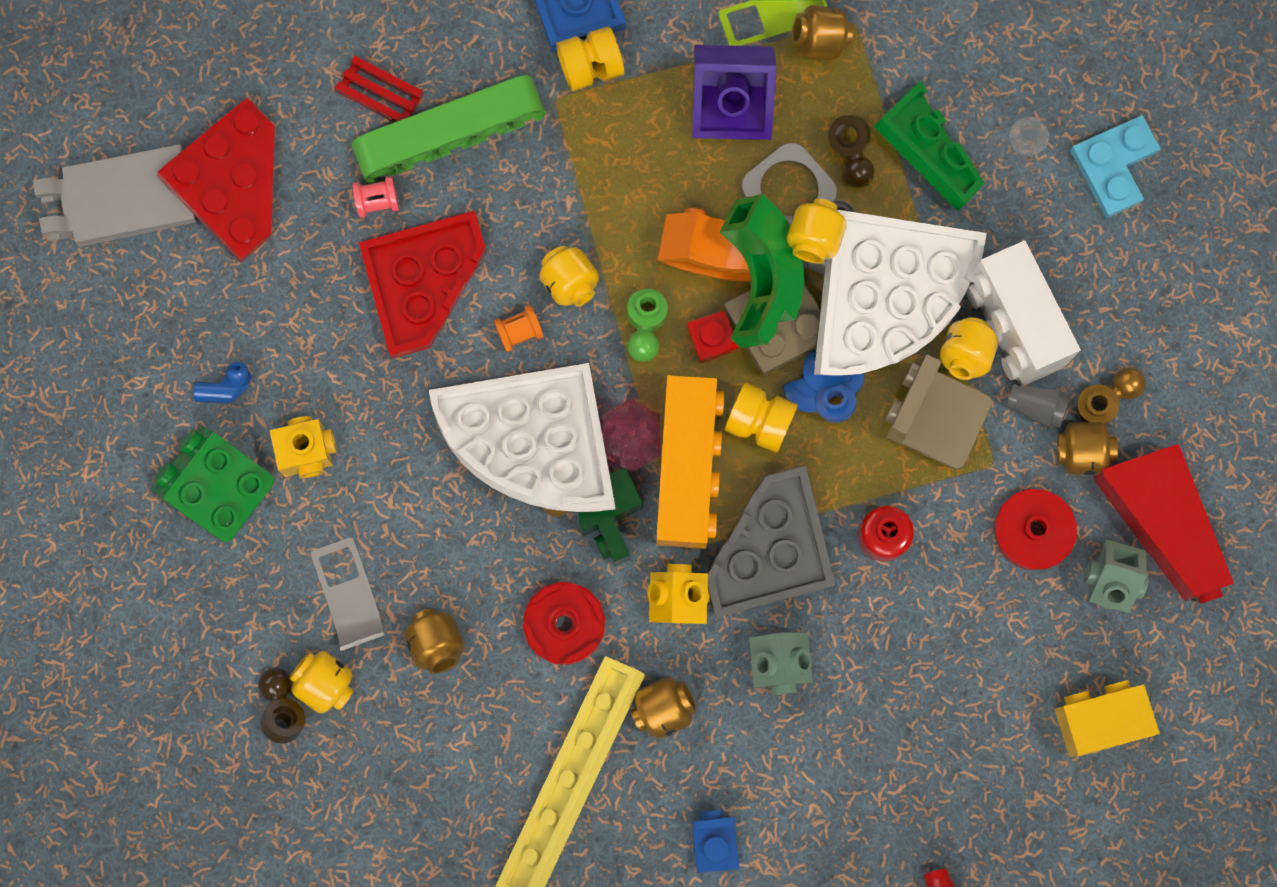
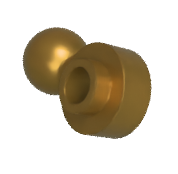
[1076,367,1146,425]

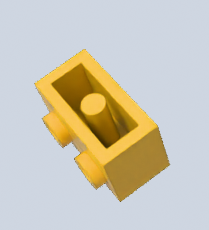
[1054,680,1160,757]

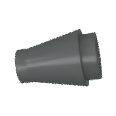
[1006,384,1071,429]

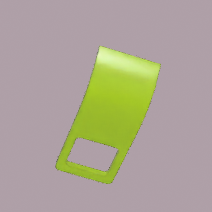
[718,0,828,46]

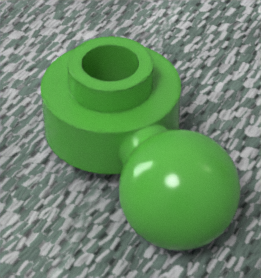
[627,289,668,362]

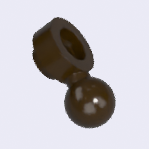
[828,114,875,188]
[258,668,306,744]

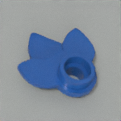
[783,350,864,423]

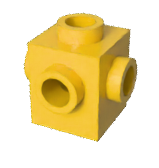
[269,416,337,478]
[647,564,710,624]

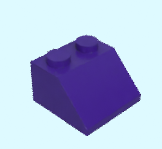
[692,45,776,140]

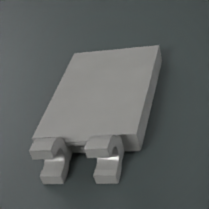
[32,144,197,247]

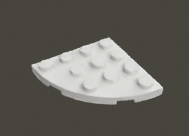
[814,210,986,376]
[429,363,615,512]

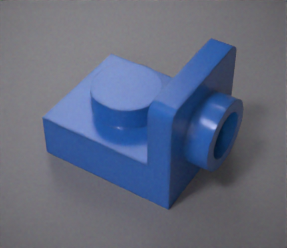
[691,809,740,873]

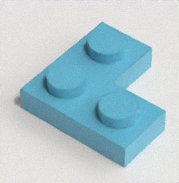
[1070,115,1161,219]

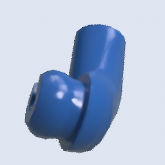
[194,362,251,404]

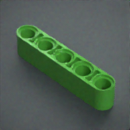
[351,75,546,184]

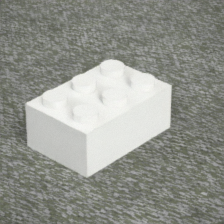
[966,241,1081,386]

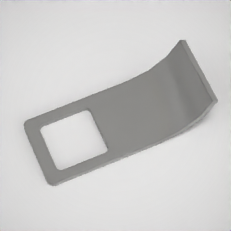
[311,538,385,651]

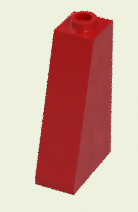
[1093,444,1234,604]

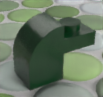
[579,467,643,566]

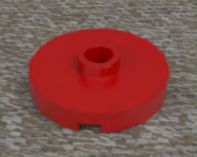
[994,489,1077,571]
[523,582,605,665]

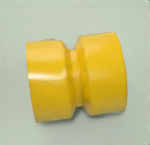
[556,26,624,92]
[724,382,798,453]

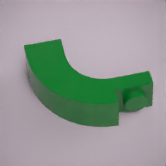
[719,194,804,348]

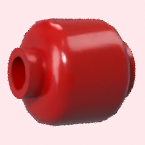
[857,505,914,562]

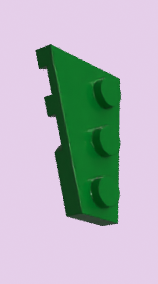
[873,80,985,211]

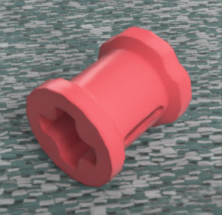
[352,176,399,218]

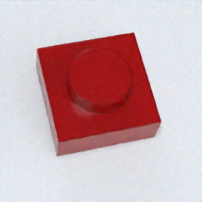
[686,310,738,364]

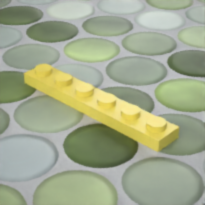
[495,656,645,887]

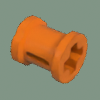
[493,304,544,353]

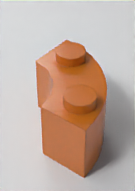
[658,208,751,282]

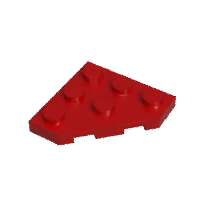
[157,97,275,263]
[359,211,486,359]

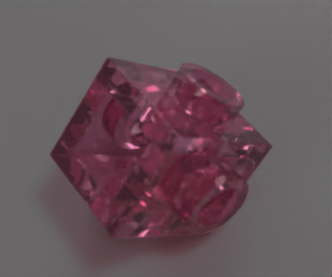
[602,399,661,472]

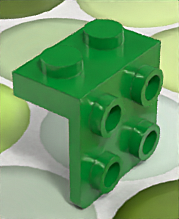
[151,425,274,542]

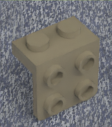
[885,354,992,470]

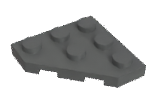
[705,465,836,618]

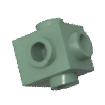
[1084,539,1149,613]
[749,633,813,695]

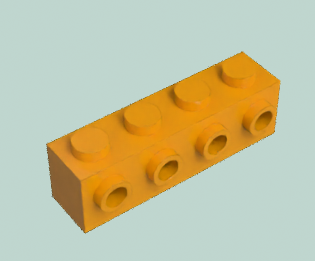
[656,375,724,549]

